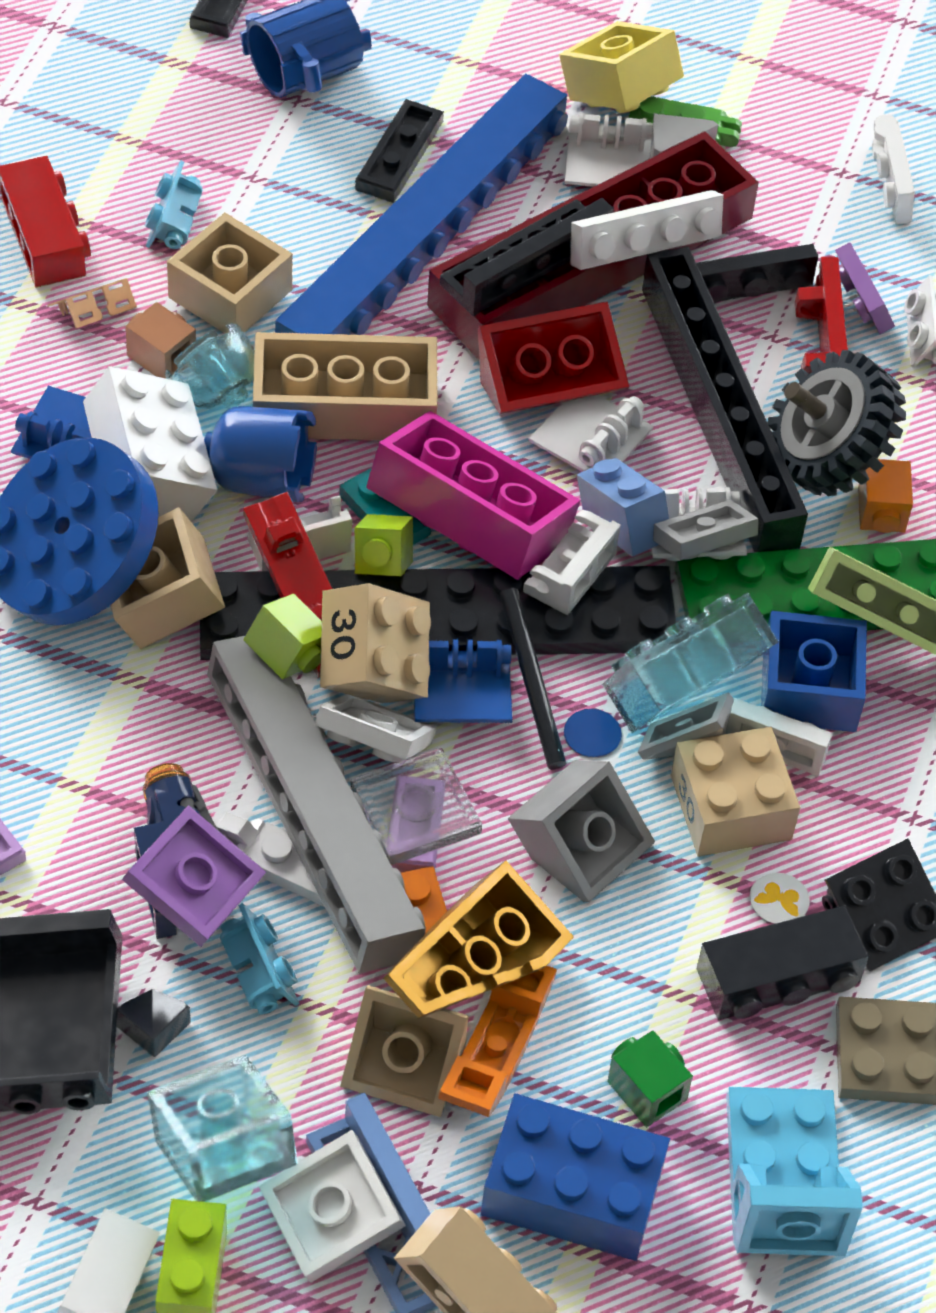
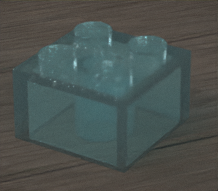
[147,1055,298,1202]

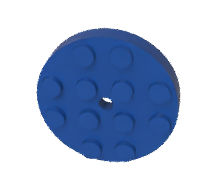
[0,437,159,626]

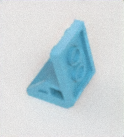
[726,1087,863,1256]

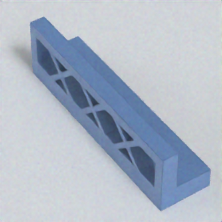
[306,1092,437,1313]

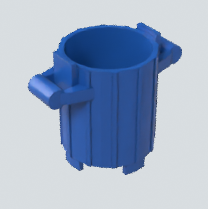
[240,0,372,98]

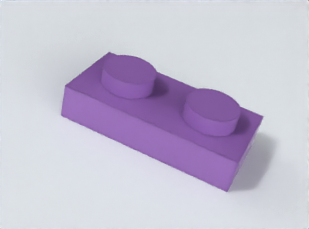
[835,242,895,335]

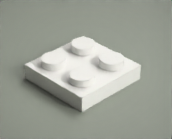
[314,694,437,762]
[258,1130,406,1283]

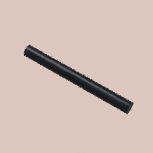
[500,588,567,770]

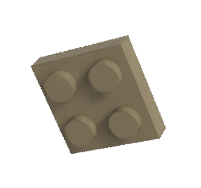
[836,996,936,1105]

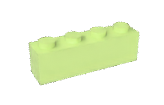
[808,546,936,655]

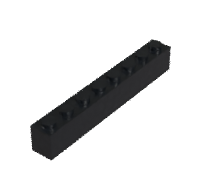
[642,246,808,552]

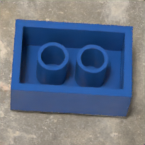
[480,1093,670,1261]

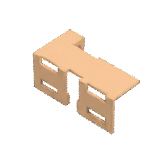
[47,278,137,328]

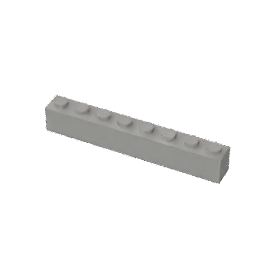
[207,636,426,974]

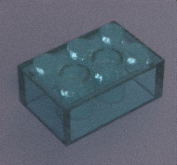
[602,592,779,733]

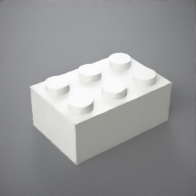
[83,366,217,522]

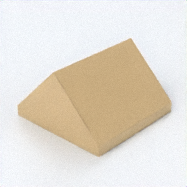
[340,985,469,1117]

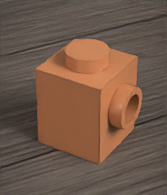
[125,302,197,380]

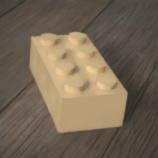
[253,332,438,440]

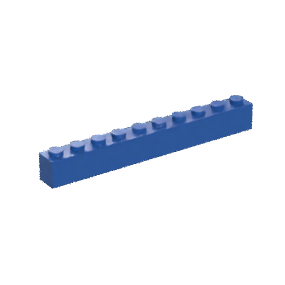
[275,73,568,335]

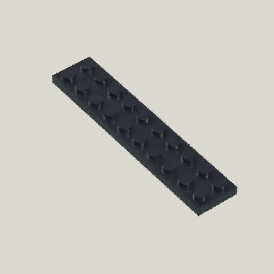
[200,566,679,660]

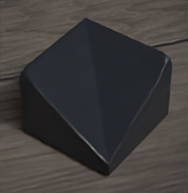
[117,989,191,1058]

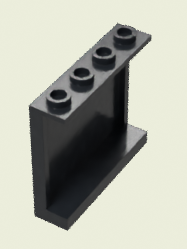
[0,909,123,1115]

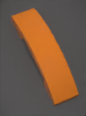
[438,966,557,1117]

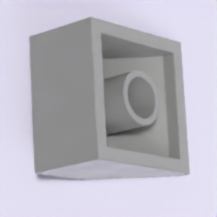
[507,760,655,902]

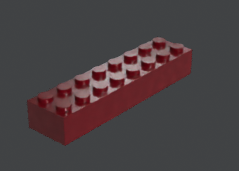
[427,131,759,360]

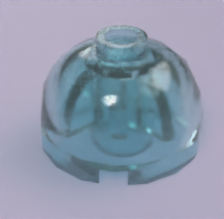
[165,323,255,410]

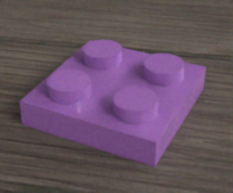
[122,805,266,947]

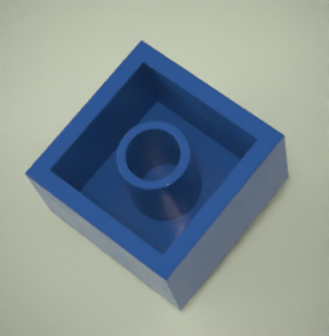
[761,611,867,732]

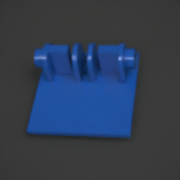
[11,385,92,459]
[414,639,513,723]

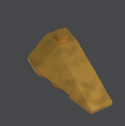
[383,860,574,1019]

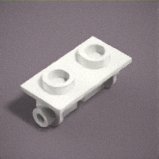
[904,275,936,368]

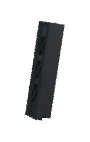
[440,198,614,316]

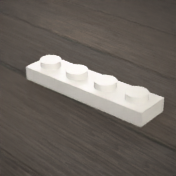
[570,190,723,270]

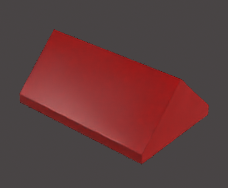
[478,301,630,414]

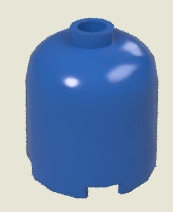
[204,406,317,502]

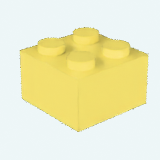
[559,21,684,113]

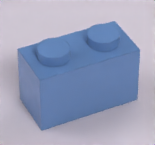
[577,458,669,557]

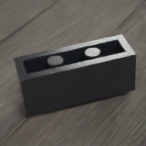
[696,905,869,1020]

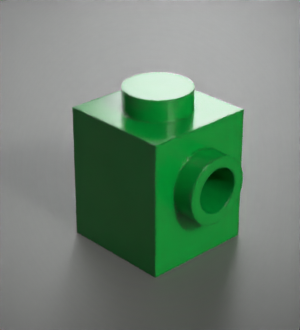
[607,1030,693,1128]

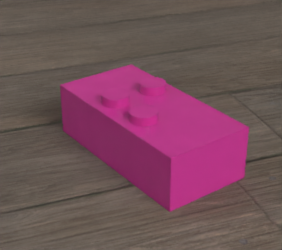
[366,411,581,580]

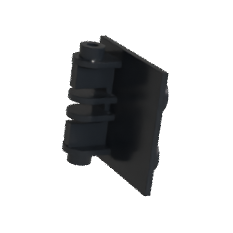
[822,838,936,972]

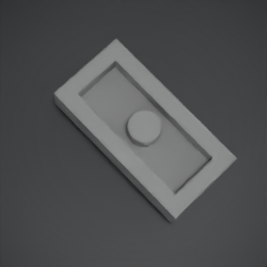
[653,499,758,560]

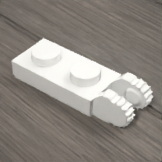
[872,114,915,225]

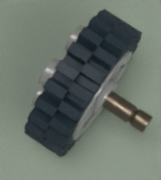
[767,350,906,496]

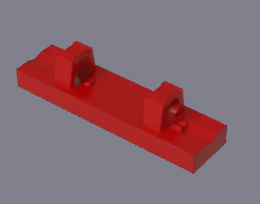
[794,256,848,374]
[243,492,332,678]

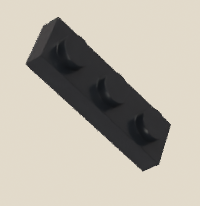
[696,244,819,303]

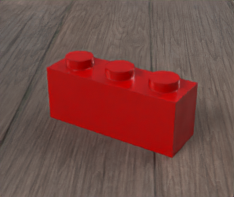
[0,155,91,288]

